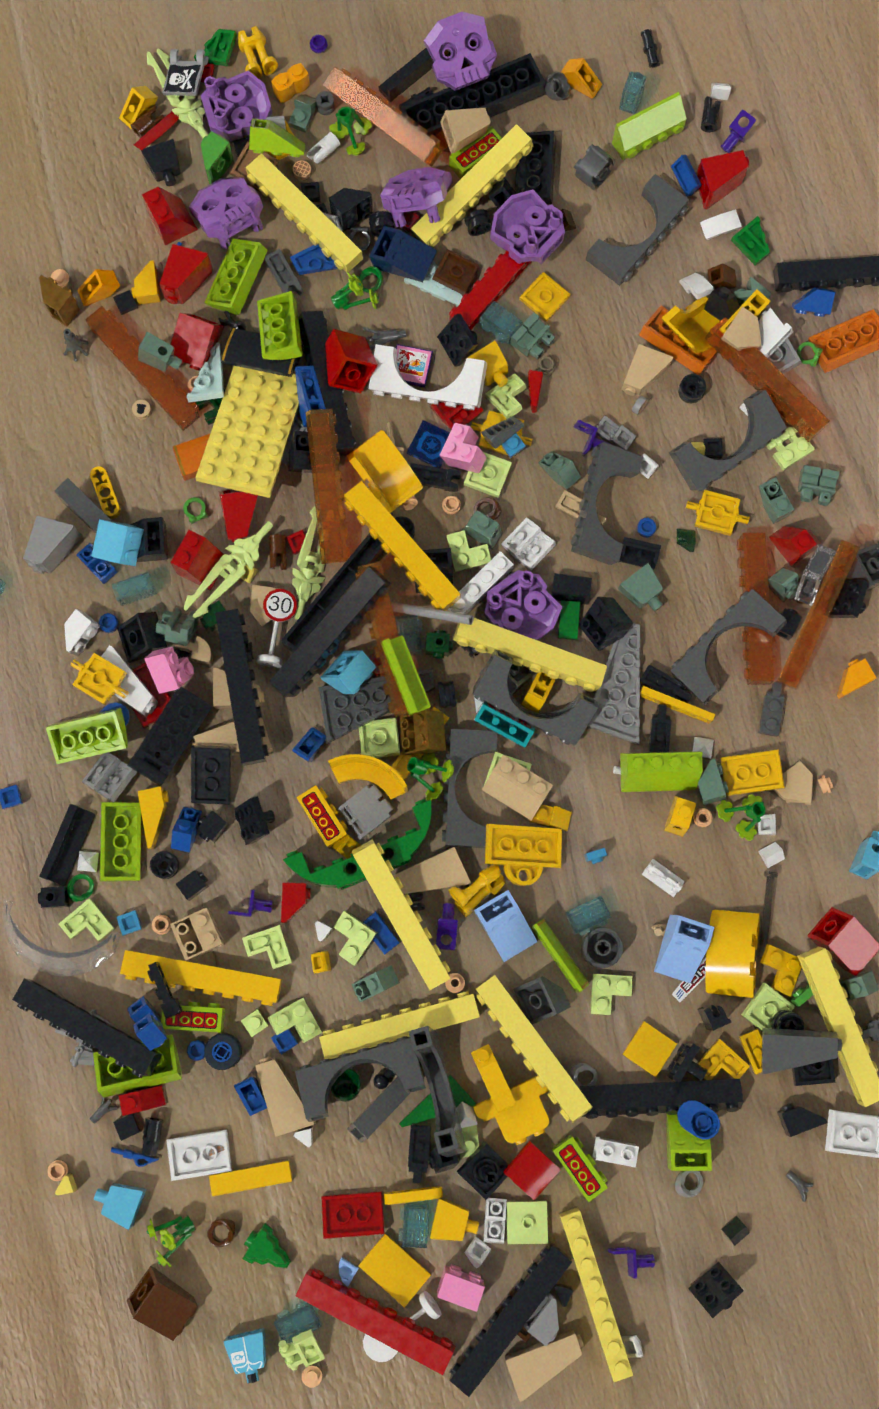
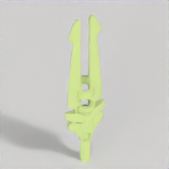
[147,49,208,139]
[292,502,334,620]
[184,521,273,618]

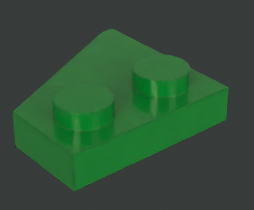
[194,29,237,66]
[731,216,770,266]

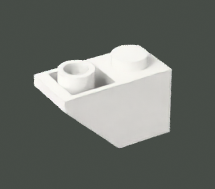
[64,609,100,656]

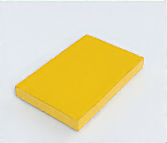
[720,749,785,796]
[358,1233,431,1308]

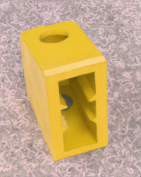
[467,340,508,387]
[664,796,696,837]
[430,1197,479,1241]

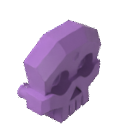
[424,12,497,91]
[201,71,272,142]
[380,167,453,228]
[189,177,263,250]
[490,189,565,264]
[484,570,562,641]

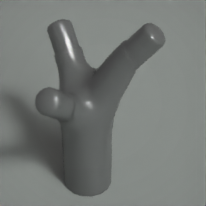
[90,1097,118,1124]
[786,1170,813,1202]

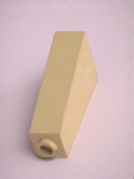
[192,718,274,755]
[393,847,471,895]
[255,1056,316,1137]
[505,1330,584,1402]

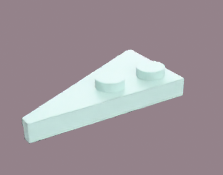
[404,261,463,307]
[187,342,224,402]

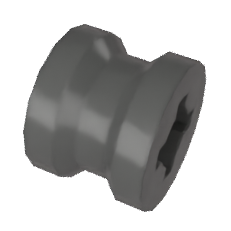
[316,91,335,115]

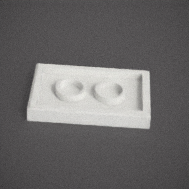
[825,1109,879,1158]
[166,1129,232,1181]

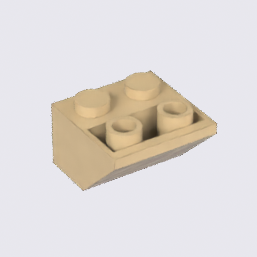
[170,907,225,961]

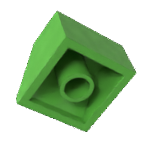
[201,131,234,184]

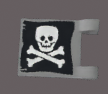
[162,49,209,96]

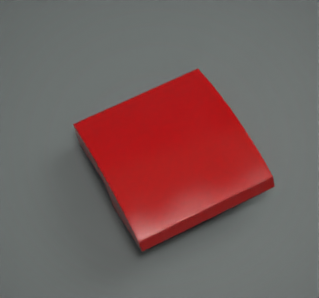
[430,402,484,430]
[503,1141,561,1201]

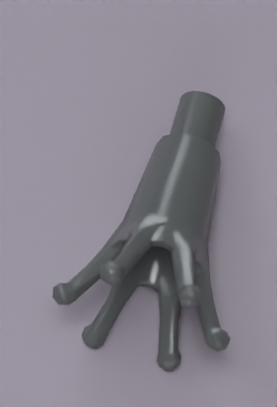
[363,327,406,351]
[63,329,88,362]

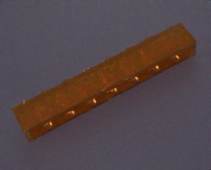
[323,67,444,167]
[85,306,200,431]
[705,317,830,442]
[306,409,350,564]
[736,533,774,685]
[778,540,860,690]
[355,561,409,718]

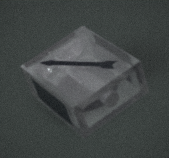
[795,544,837,606]

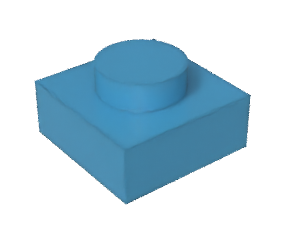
[501,433,526,458]
[584,848,607,864]
[117,910,142,936]

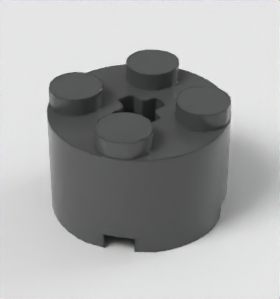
[574,144,615,190]
[581,928,623,968]

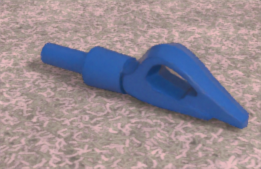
[111,1147,159,1167]

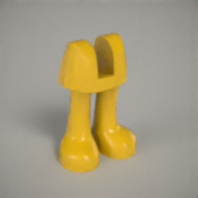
[238,26,278,79]
[448,864,506,917]

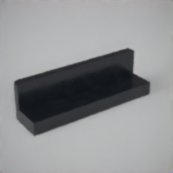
[378,48,434,102]
[39,804,95,886]

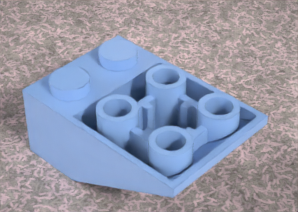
[474,890,537,962]
[654,915,714,983]

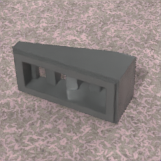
[481,416,524,449]

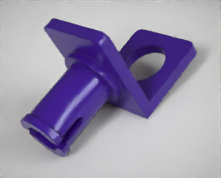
[720,110,756,153]
[573,420,611,455]
[227,890,273,917]
[436,903,458,950]
[608,1247,655,1279]

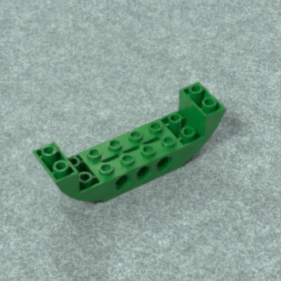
[283,799,432,891]

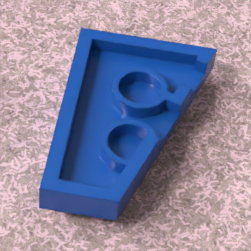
[290,244,338,275]

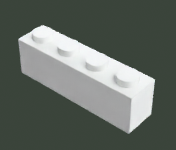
[448,551,514,614]

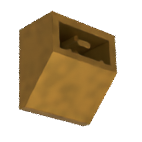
[39,275,80,327]
[400,710,446,755]

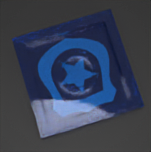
[407,420,450,468]

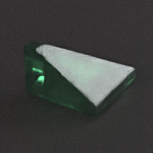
[676,529,696,552]

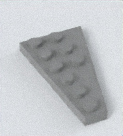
[587,623,640,745]

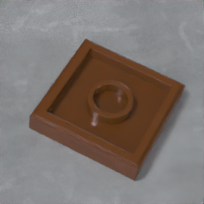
[432,249,480,295]

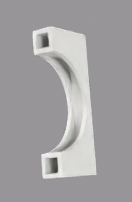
[368,344,487,410]

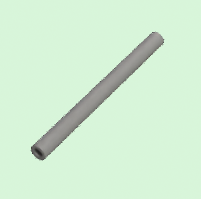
[374,599,474,625]

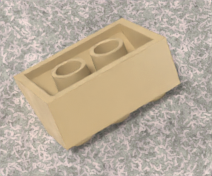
[482,755,553,821]

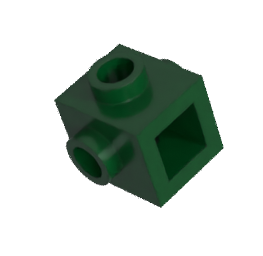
[425,630,453,659]

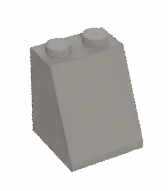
[23,516,82,574]

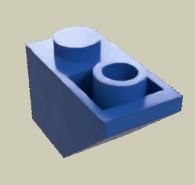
[792,287,835,317]
[171,807,202,853]

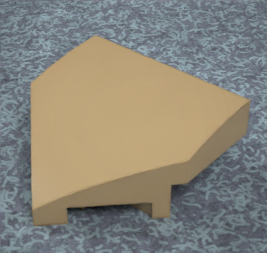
[721,306,761,351]
[249,585,280,627]
[774,761,813,805]

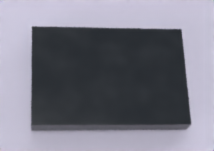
[191,745,231,805]

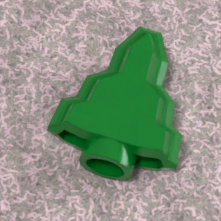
[242,1223,291,1268]

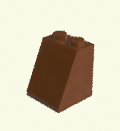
[127,1266,198,1341]

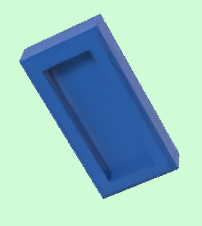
[671,155,701,197]
[363,912,400,955]

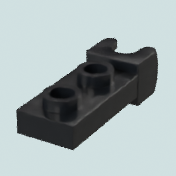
[410,463,461,493]
[147,962,183,1018]

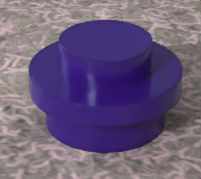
[310,35,328,53]

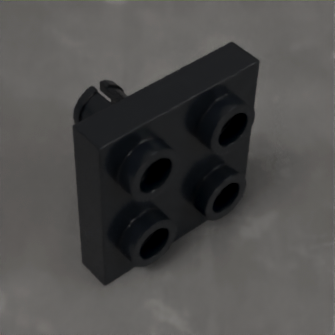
[437,313,478,367]
[825,580,869,618]
[234,796,275,845]
[667,1042,707,1083]
[792,1059,836,1086]
[457,1141,509,1200]
[688,1262,744,1318]

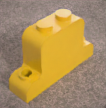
[473,1076,549,1145]

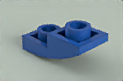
[76,543,118,584]

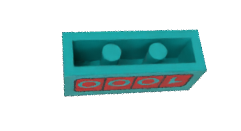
[474,701,535,748]

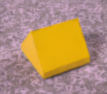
[311,951,331,974]

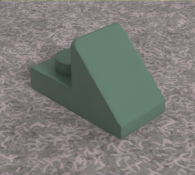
[288,94,317,133]
[733,277,771,305]

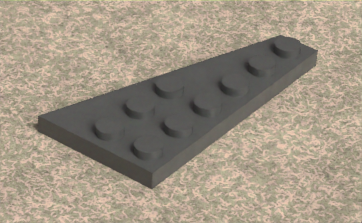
[319,669,435,744]

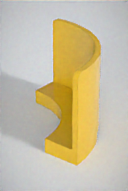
[662,296,724,353]
[347,430,423,513]
[328,754,408,800]
[705,910,760,998]

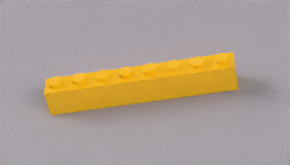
[344,481,461,611]
[120,950,283,1006]

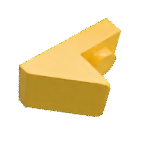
[530,804,572,831]

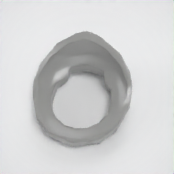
[568,1063,598,1089]
[675,1171,703,1198]

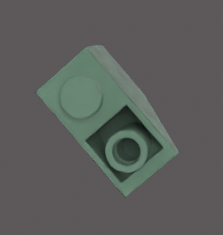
[538,451,581,489]
[759,477,794,524]
[768,568,799,602]
[698,759,729,805]
[352,965,400,1002]
[839,971,879,1001]

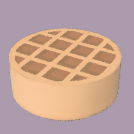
[293,160,311,180]

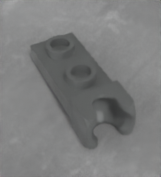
[264,249,303,296]

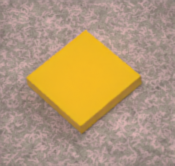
[519,272,571,322]
[622,1021,677,1077]

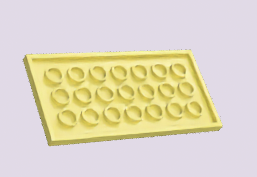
[196,366,299,498]

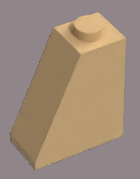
[440,108,491,153]
[621,344,673,396]
[213,668,265,709]

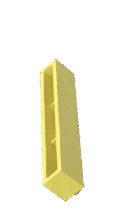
[411,124,533,247]
[245,154,363,273]
[453,617,607,692]
[352,839,451,990]
[798,946,879,1107]
[475,975,592,1124]
[319,991,480,1059]
[559,1207,633,1382]

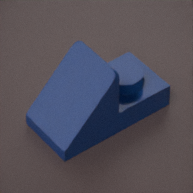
[292,727,327,762]
[234,1077,267,1116]

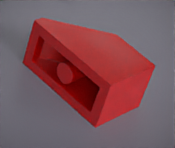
[281,883,311,923]
[119,1085,166,1116]

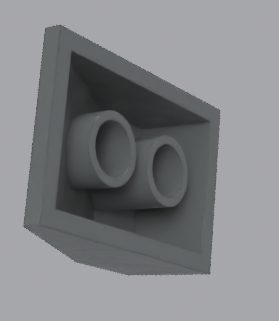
[839,543,879,591]

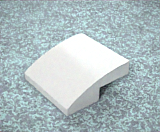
[502,517,556,571]

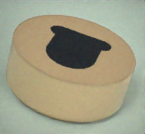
[132,400,152,420]

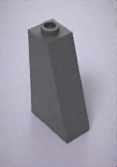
[54,478,112,533]
[761,1028,842,1074]
[347,1076,410,1143]

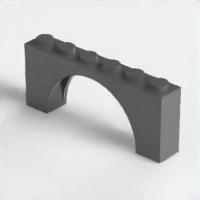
[586,174,689,286]
[669,390,787,491]
[571,442,643,565]
[671,589,787,705]
[473,650,598,746]
[442,729,497,848]
[409,1026,467,1157]
[295,1036,426,1122]

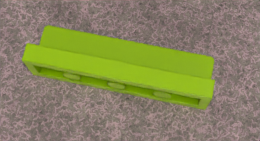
[381,636,431,716]

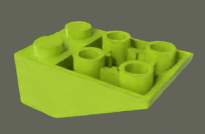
[249,118,305,157]
[666,1113,712,1171]

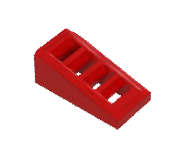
[528,370,543,413]

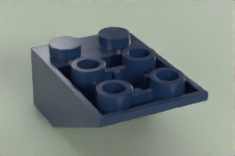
[369,226,437,283]

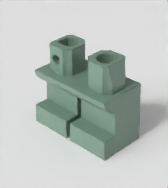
[510,312,555,359]
[798,465,840,506]
[156,608,199,646]

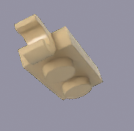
[555,490,606,527]

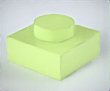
[241,1009,269,1037]

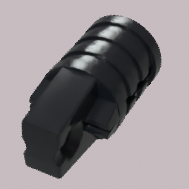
[142,1117,164,1156]

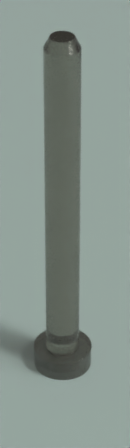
[759,871,778,958]

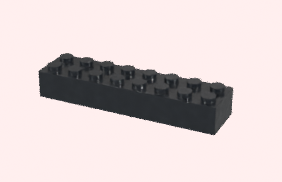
[400,53,546,149]

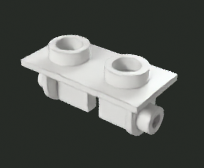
[642,859,685,897]

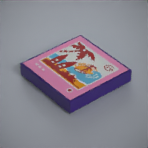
[396,344,433,388]

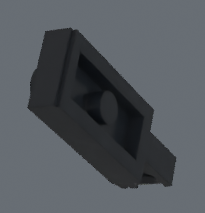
[640,665,692,703]
[648,704,671,753]
[408,1125,431,1184]

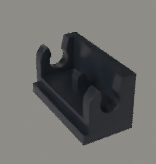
[619,537,661,570]
[551,573,592,605]
[697,1005,731,1031]

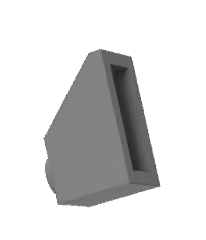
[524,1292,559,1346]

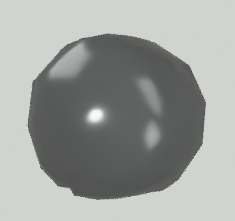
[545,71,571,101]

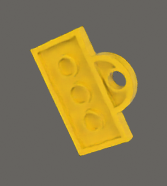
[485,824,562,886]

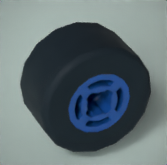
[204,1033,242,1070]

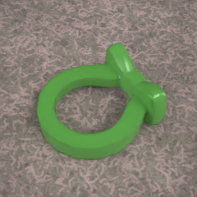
[797,342,823,367]
[183,497,208,524]

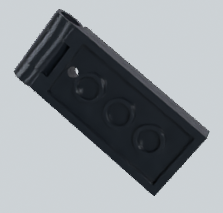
[127,687,213,786]

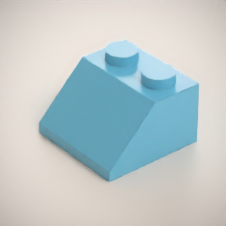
[91,519,144,566]
[320,650,376,694]

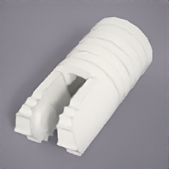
[307,132,340,164]

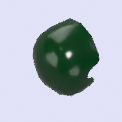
[331,1069,361,1102]

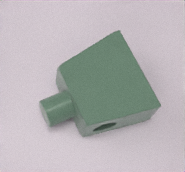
[138,332,183,372]
[462,510,502,549]
[618,563,663,612]

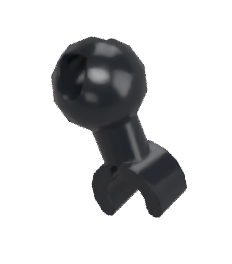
[218,311,246,330]
[374,1069,396,1089]

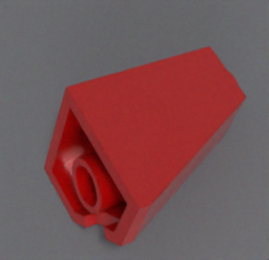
[218,489,258,542]
[769,526,821,567]

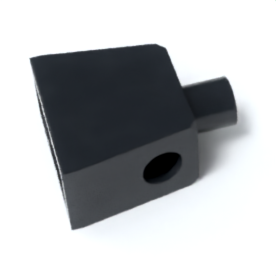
[141,139,181,186]

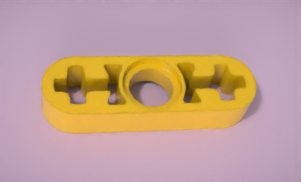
[90,466,121,519]
[384,1186,443,1205]

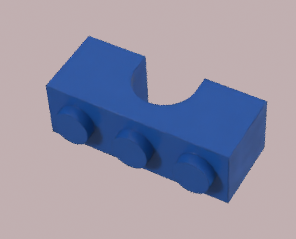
[128,996,167,1051]

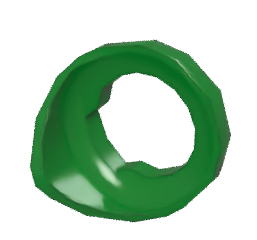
[359,266,383,293]
[67,874,94,902]

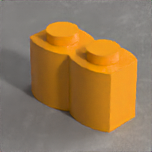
[271,63,310,103]

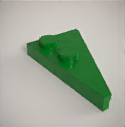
[399,1075,476,1128]

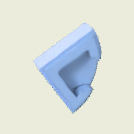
[339,1257,359,1286]

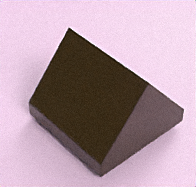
[561,209,576,232]

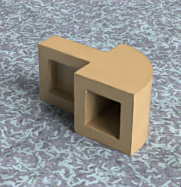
[174,636,213,666]

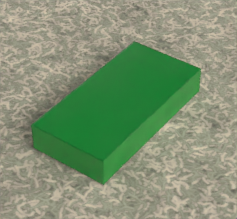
[558,601,580,640]

